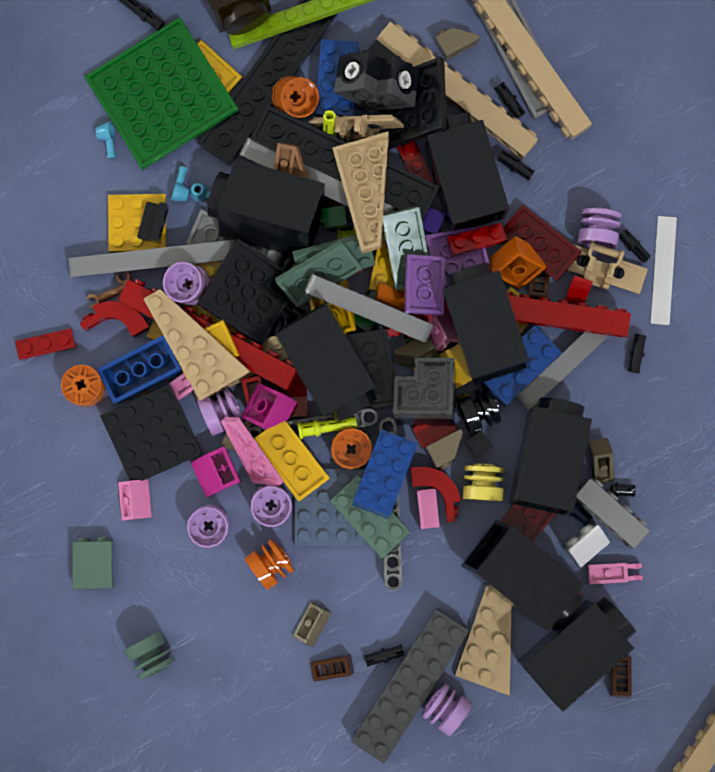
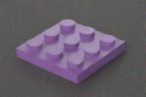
[425,226,489,288]

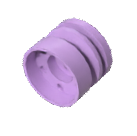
[578,208,622,249]
[163,262,211,306]
[197,386,243,436]
[251,485,292,527]
[187,504,230,548]
[422,683,473,736]

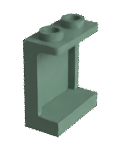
[72,537,115,589]

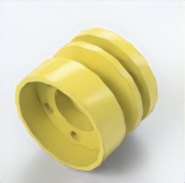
[463,463,505,501]

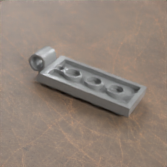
[186,210,283,265]

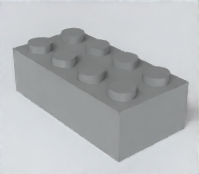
[576,478,649,548]

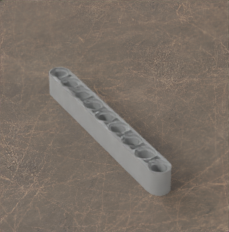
[240,137,395,214]
[68,240,235,277]
[379,418,402,591]

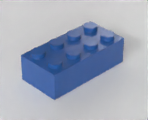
[315,39,359,117]
[482,325,562,407]
[97,335,183,404]
[352,429,418,519]

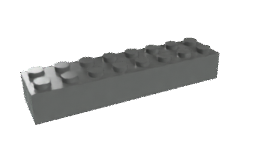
[351,608,469,764]

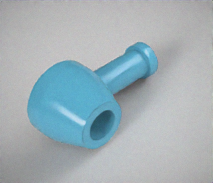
[95,122,117,158]
[171,166,189,202]
[190,182,210,202]

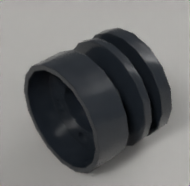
[455,385,501,435]

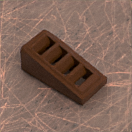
[528,272,550,300]
[310,654,354,682]
[611,657,632,698]

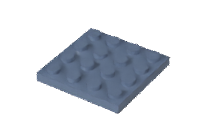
[294,469,370,546]

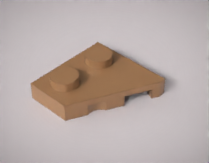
[274,142,308,179]

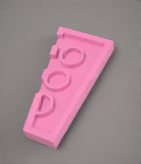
[221,417,284,486]

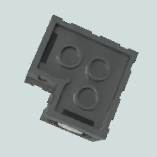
[334,50,420,112]
[393,358,456,426]

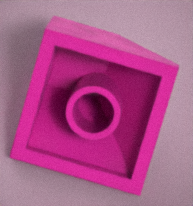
[241,383,297,430]

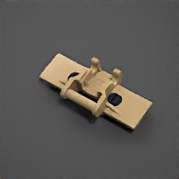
[309,113,404,142]
[567,241,648,294]

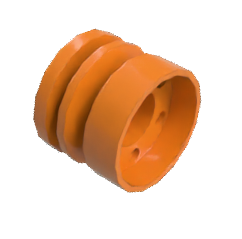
[272,76,319,118]
[61,364,106,407]
[330,428,372,470]
[244,538,295,590]

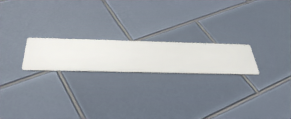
[651,216,677,325]

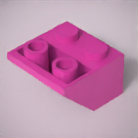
[191,446,241,498]

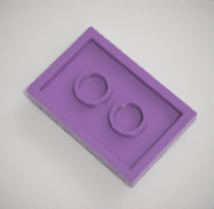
[404,254,445,316]

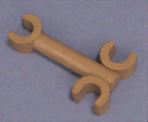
[86,271,131,309]

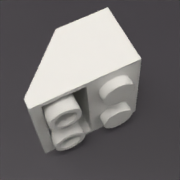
[563,524,610,568]

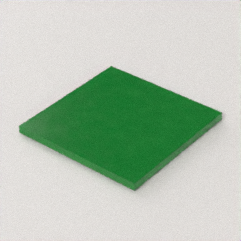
[84,17,239,171]

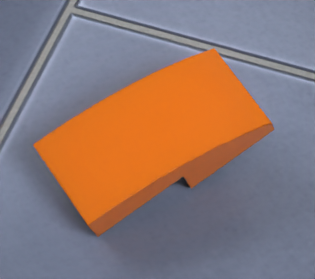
[375,283,405,312]

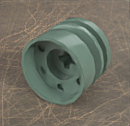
[123,631,175,680]

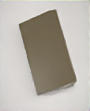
[293,602,331,647]

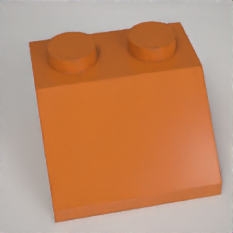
[489,236,546,289]

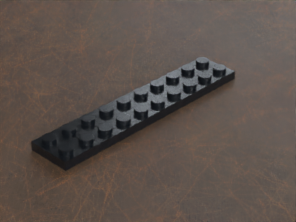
[198,0,338,166]
[250,105,440,222]

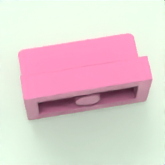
[429,311,460,351]
[118,479,152,521]
[416,489,440,529]

